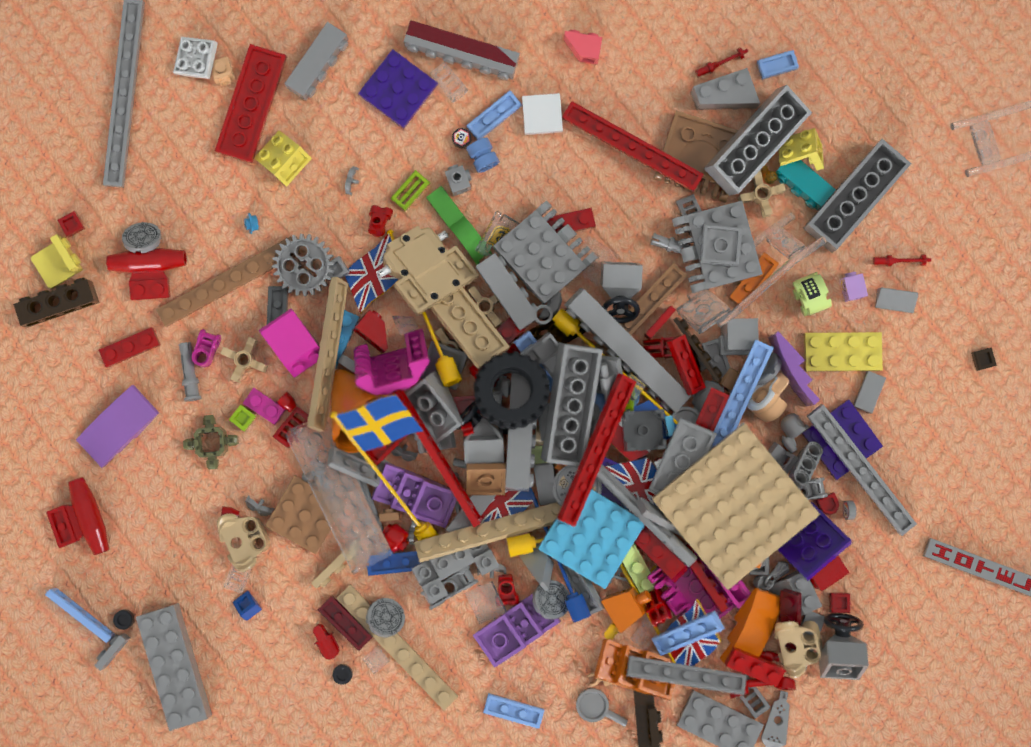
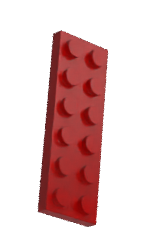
[215,44,287,163]

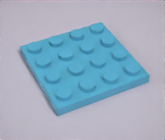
[538,489,644,589]

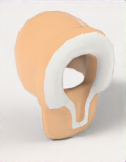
[747,372,789,422]

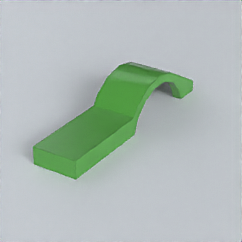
[426,186,493,265]

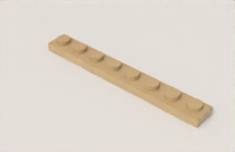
[307,277,348,431]
[414,502,561,562]
[336,584,458,711]

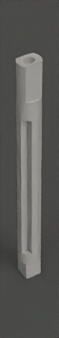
[596,464,698,567]

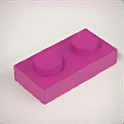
[243,388,286,425]

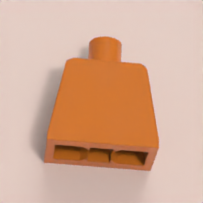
[601,587,652,633]

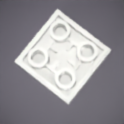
[173,37,218,79]
[522,93,563,135]

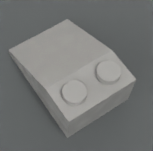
[406,370,463,444]

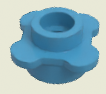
[244,213,259,234]

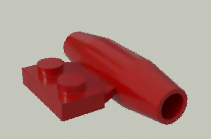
[106,248,187,300]
[46,477,109,556]

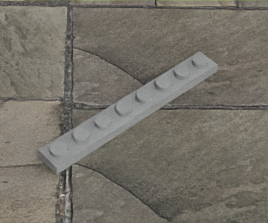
[807,404,917,536]

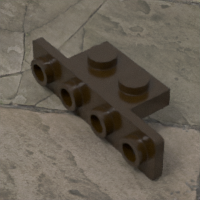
[673,317,723,383]
[634,691,663,747]

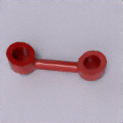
[729,676,796,699]

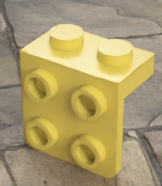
[31,234,83,289]

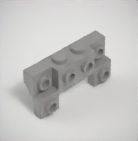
[519,333,558,379]
[411,544,499,604]

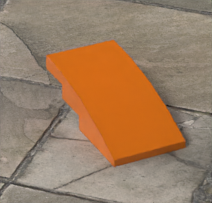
[720,588,780,663]
[594,639,675,701]

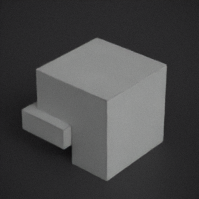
[719,318,759,356]

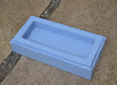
[756,50,799,80]

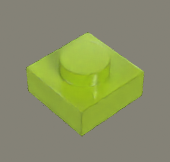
[229,404,257,432]

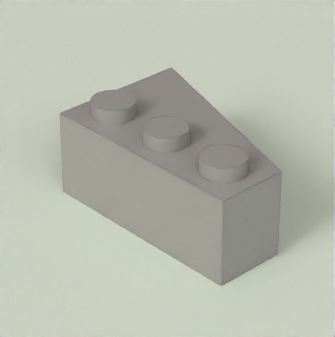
[691,68,760,110]

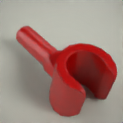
[460,422,474,437]

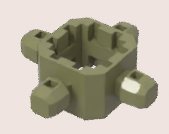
[183,415,239,470]

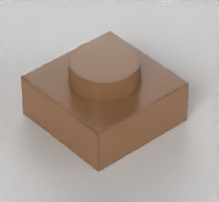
[379,508,400,522]

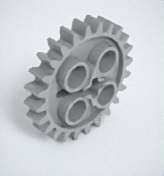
[272,234,335,296]

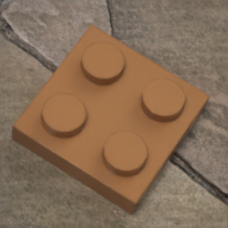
[466,463,506,495]

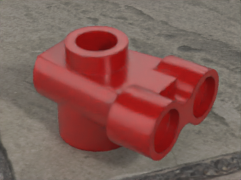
[368,205,393,237]
[495,574,519,606]

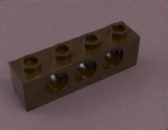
[13,278,99,328]

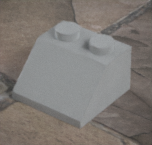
[768,571,822,616]

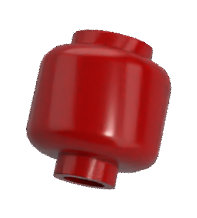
[380,523,410,552]

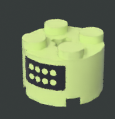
[792,272,832,317]

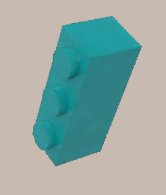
[774,160,836,210]

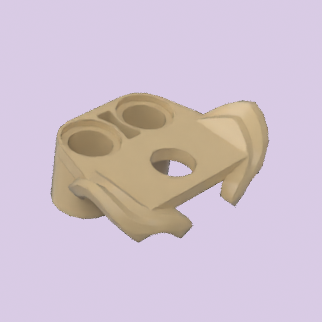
[217,514,270,572]
[774,620,822,678]

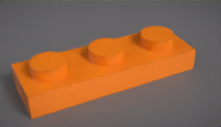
[729,252,779,309]

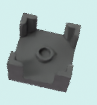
[420,340,469,390]
[622,409,667,451]

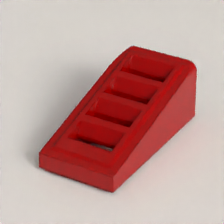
[272,406,309,448]

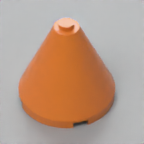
[331,369,392,453]

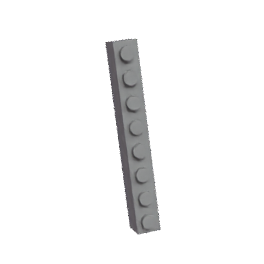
[564,288,691,413]

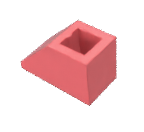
[564,29,602,65]

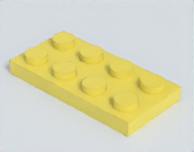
[804,332,883,372]

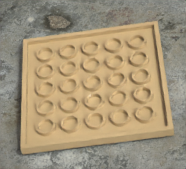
[651,423,820,590]

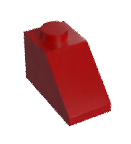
[352,310,388,354]

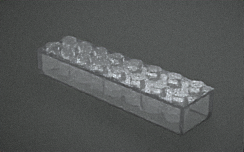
[285,421,393,575]

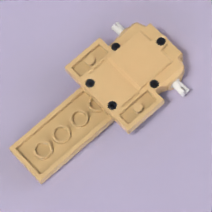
[376,226,510,369]

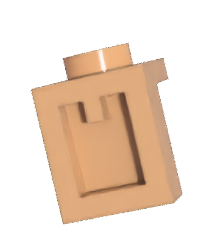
[212,56,235,86]

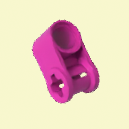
[192,329,221,368]

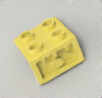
[779,128,824,170]
[255,131,312,186]

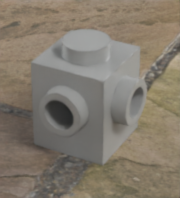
[445,165,472,197]

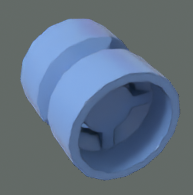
[466,137,500,173]

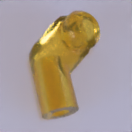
[761,164,778,184]

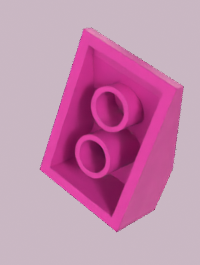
[259,308,320,378]

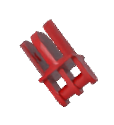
[643,337,675,359]
[645,588,672,627]
[313,624,340,660]

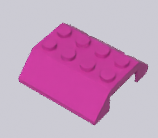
[353,328,429,395]
[647,548,751,619]

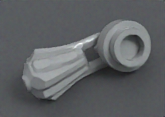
[753,561,789,591]

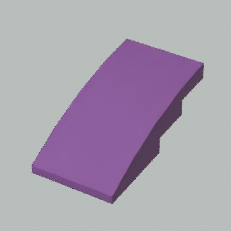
[768,331,820,407]
[76,385,159,468]
[372,462,457,528]
[473,592,561,668]

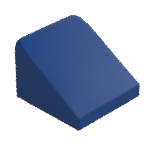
[232,591,262,620]

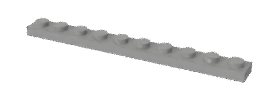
[103,0,145,188]

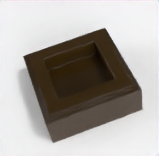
[971,347,997,371]

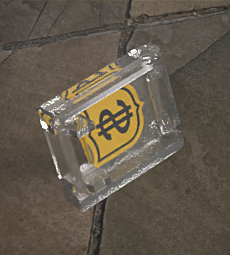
[475,210,520,270]

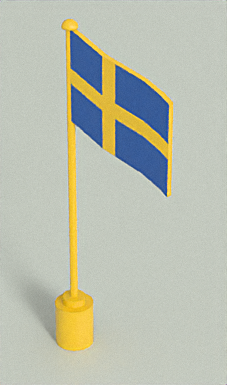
[330,394,439,541]

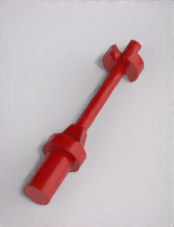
[695,47,748,77]
[873,254,931,266]

